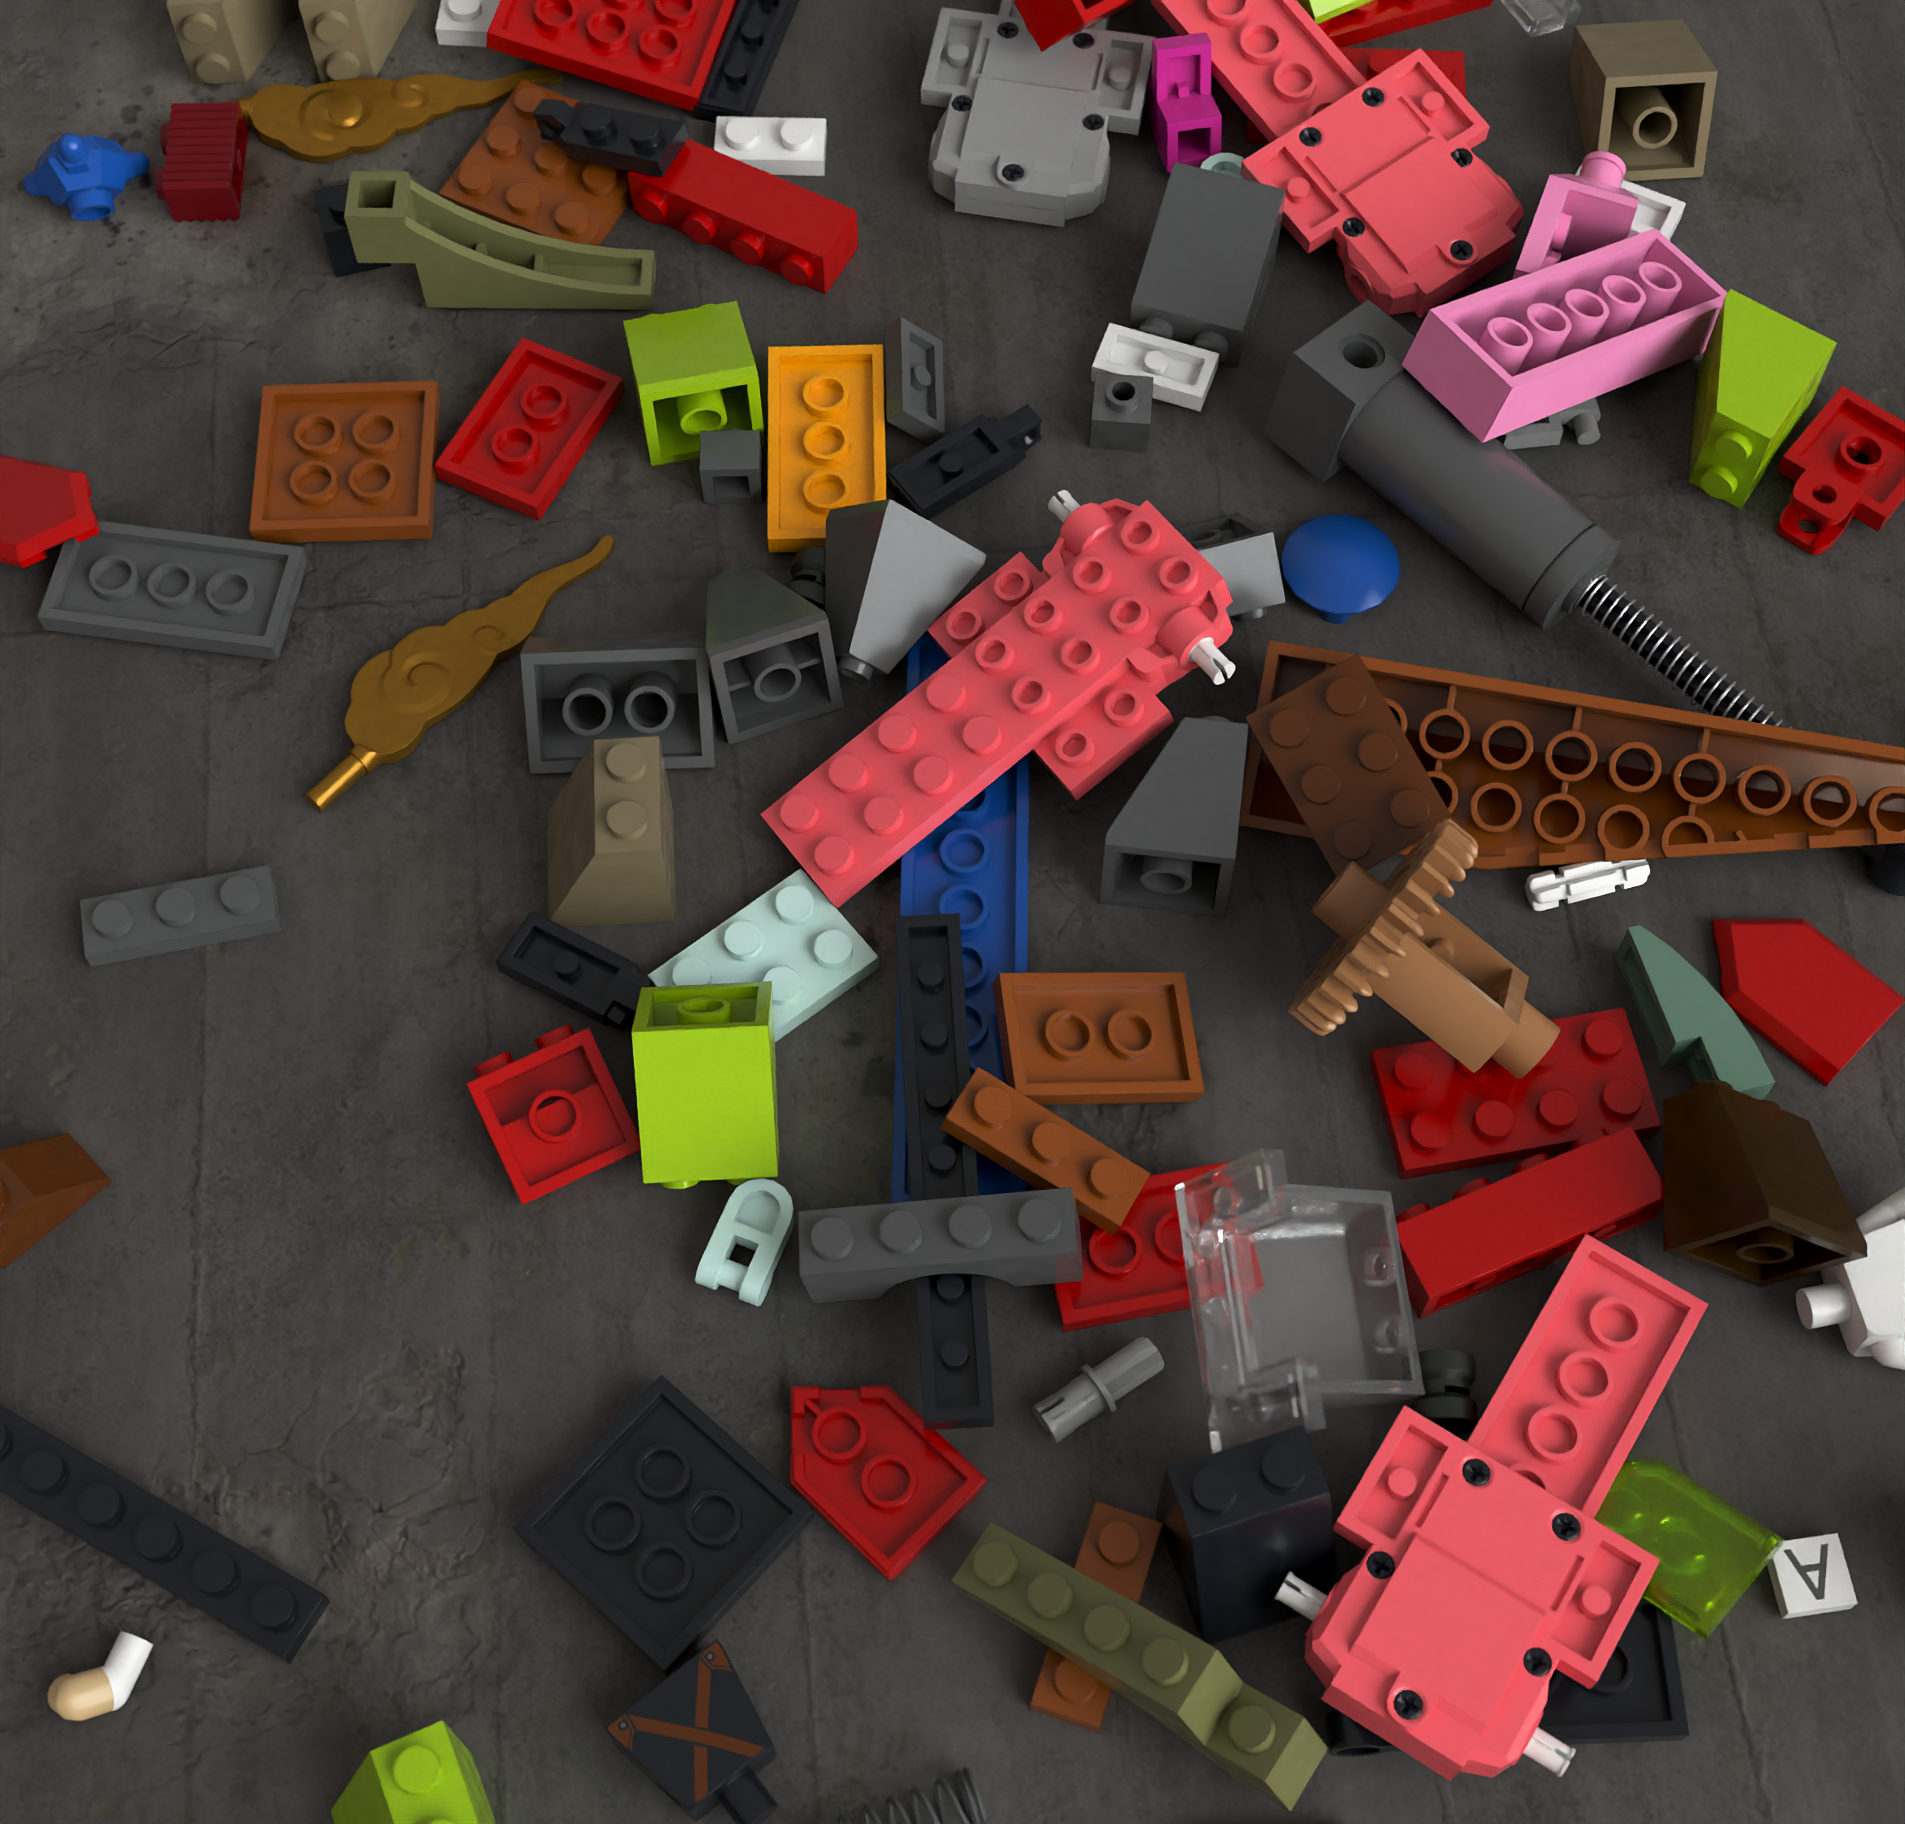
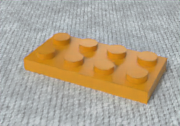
[767,344,887,553]

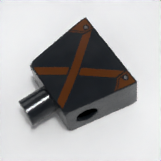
[604,1639,778,1824]

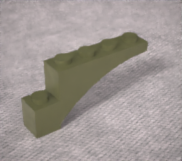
[344,171,656,310]
[951,1521,1328,1812]

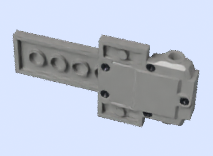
[921,0,1156,227]

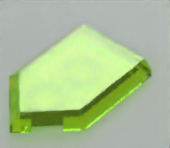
[1594,1459,1784,1640]

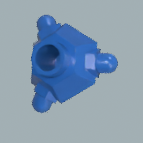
[23,133,150,221]

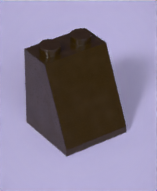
[1663,1080,1867,1287]

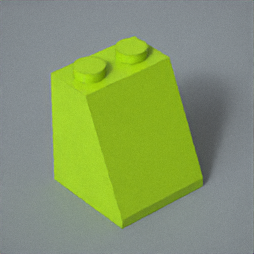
[1689,289,1837,509]
[623,301,766,466]
[632,981,779,1189]
[331,1720,496,1824]

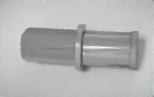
[1032,1337,1164,1444]

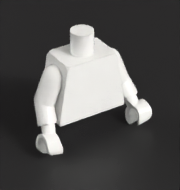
[1796,1187,1905,1370]

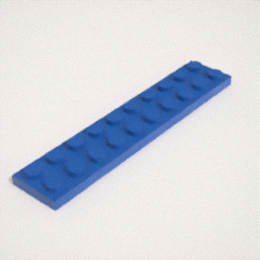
[891,634,1029,1203]

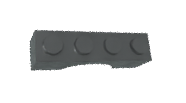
[798,1187,1084,1304]

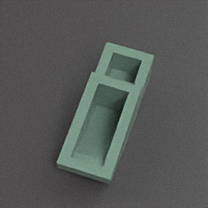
[1615,925,1775,1100]

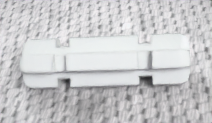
[1524,859,1650,911]

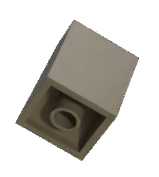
[166,0,299,84]
[299,0,418,83]
[1569,19,1718,181]
[548,736,676,928]

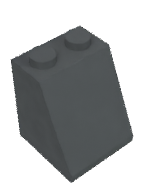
[1130,162,1286,368]
[1099,716,1249,918]

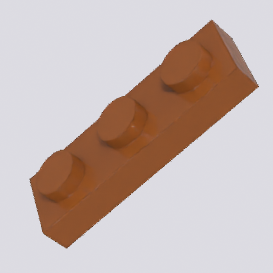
[940,1067,1151,1235]
[1030,1501,1163,1733]

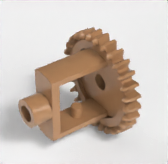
[1287,818,1560,1079]

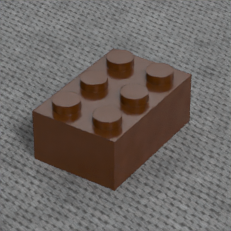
[1245,653,1454,877]

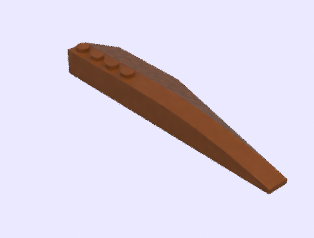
[1239,640,1905,870]

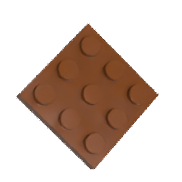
[438,79,632,246]
[249,380,441,543]

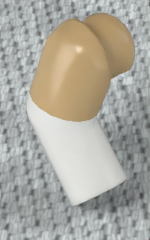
[48,1631,153,1721]

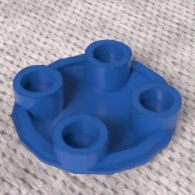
[1279,514,1400,624]

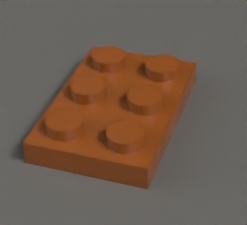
[992,972,1204,1105]

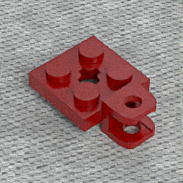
[1776,385,1905,555]

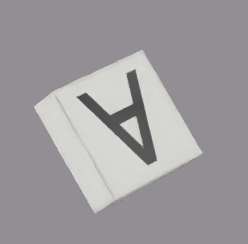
[1763,1533,1858,1619]

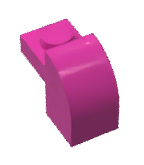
[1147,32,1222,173]

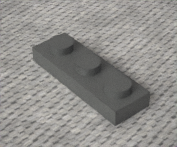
[80,865,282,967]

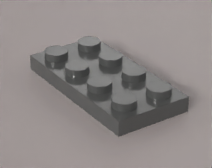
[37,521,308,661]

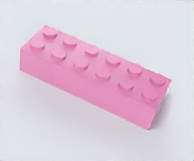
[1401,228,1728,443]

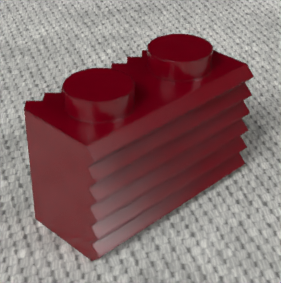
[155,102,249,223]

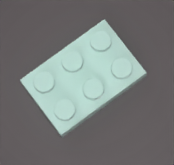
[648,868,879,1042]

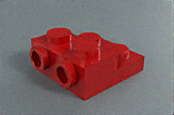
[466,1024,641,1205]

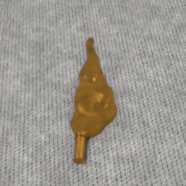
[230,68,562,163]
[304,535,615,813]

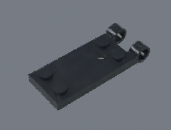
[1325,1588,1689,1757]

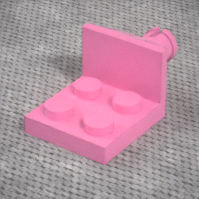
[1512,151,1640,280]

